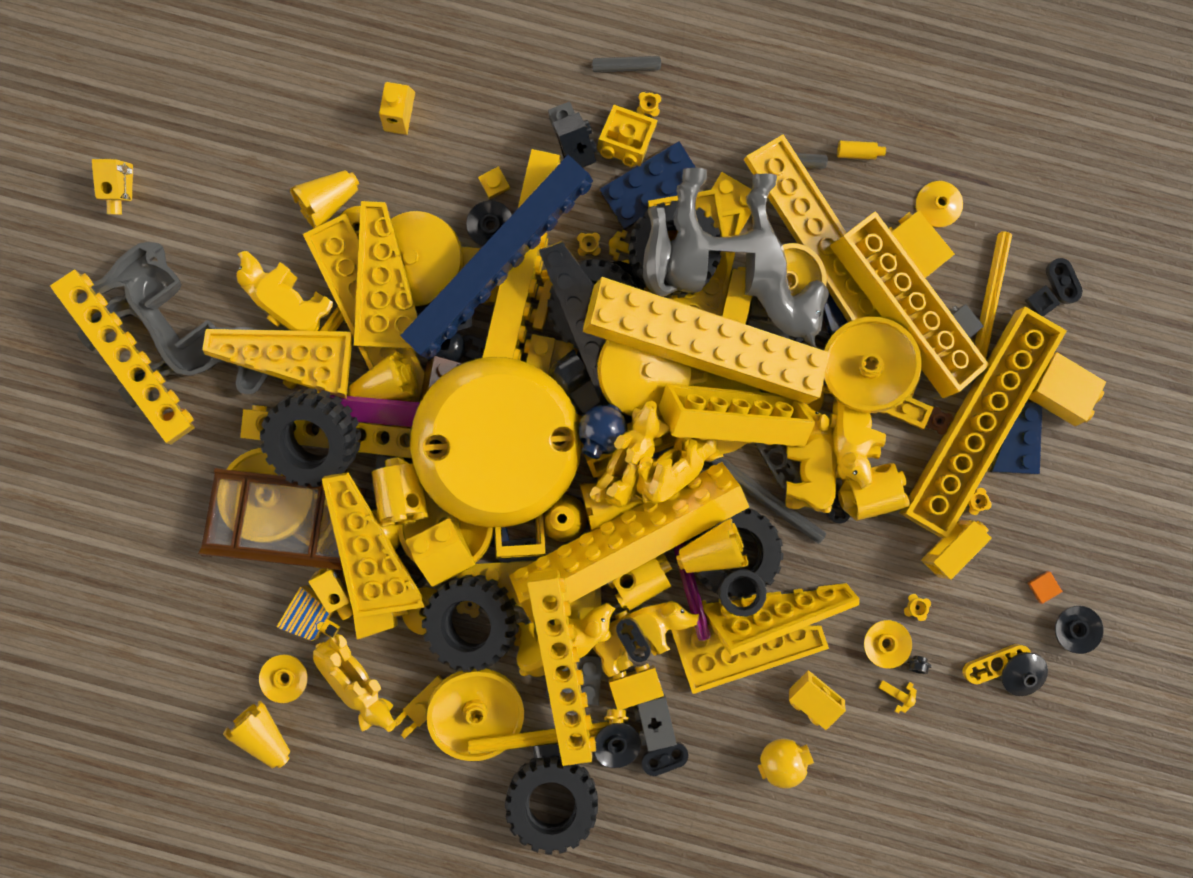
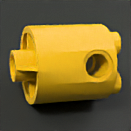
[371,457,428,527]
[838,463,910,521]
[608,553,672,610]

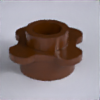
[926,407,953,435]

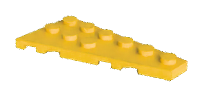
[202,329,352,399]
[701,583,860,656]
[671,625,829,694]

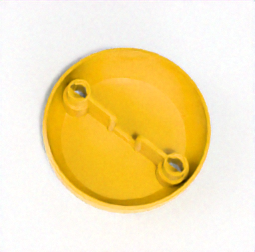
[410,357,581,527]

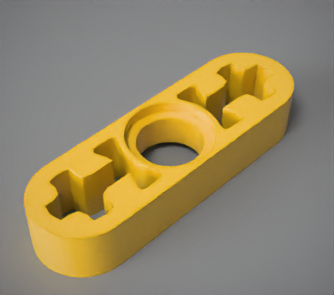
[962,644,1031,684]

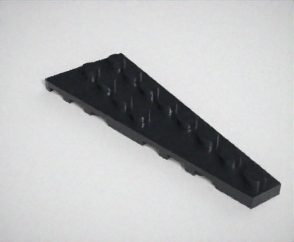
[539,241,632,423]

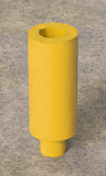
[837,140,886,160]

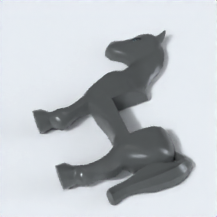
[643,168,829,348]
[77,242,269,408]

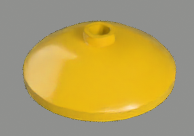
[783,243,827,297]

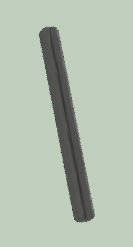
[706,457,826,544]

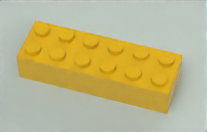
[658,384,815,447]

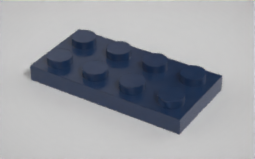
[600,141,696,230]

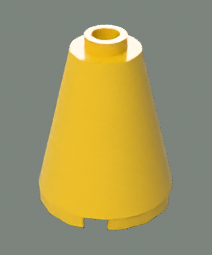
[290,170,359,228]
[347,352,418,401]
[580,483,644,531]
[543,494,587,542]
[676,519,748,573]
[223,700,290,768]

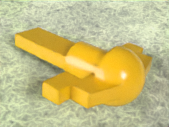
[609,230,629,261]
[879,680,917,714]

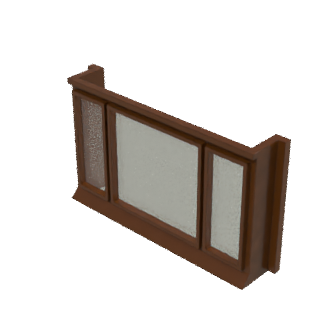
[198,468,367,572]

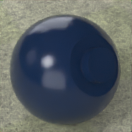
[578,404,628,460]

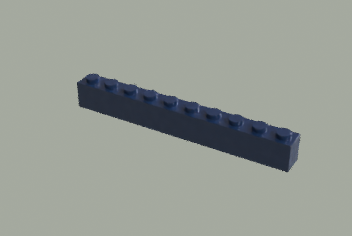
[400,155,593,359]

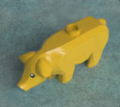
[236,251,333,331]
[829,398,886,490]
[590,401,670,508]
[785,403,840,513]
[637,437,723,504]
[593,601,699,677]
[516,603,615,677]
[313,634,396,732]

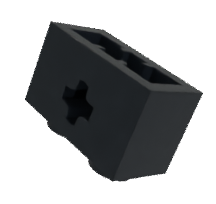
[553,112,597,168]

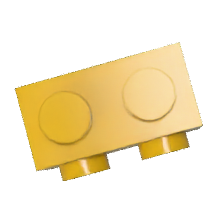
[609,663,664,711]
[789,670,846,730]

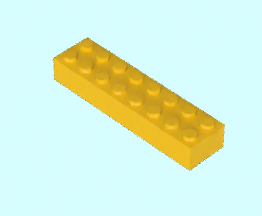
[830,211,989,398]

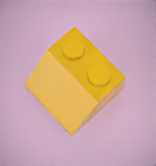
[406,518,476,587]

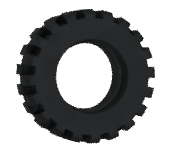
[628,201,721,298]
[547,259,638,349]
[260,389,361,487]
[690,508,784,599]
[422,575,520,672]
[505,756,598,855]

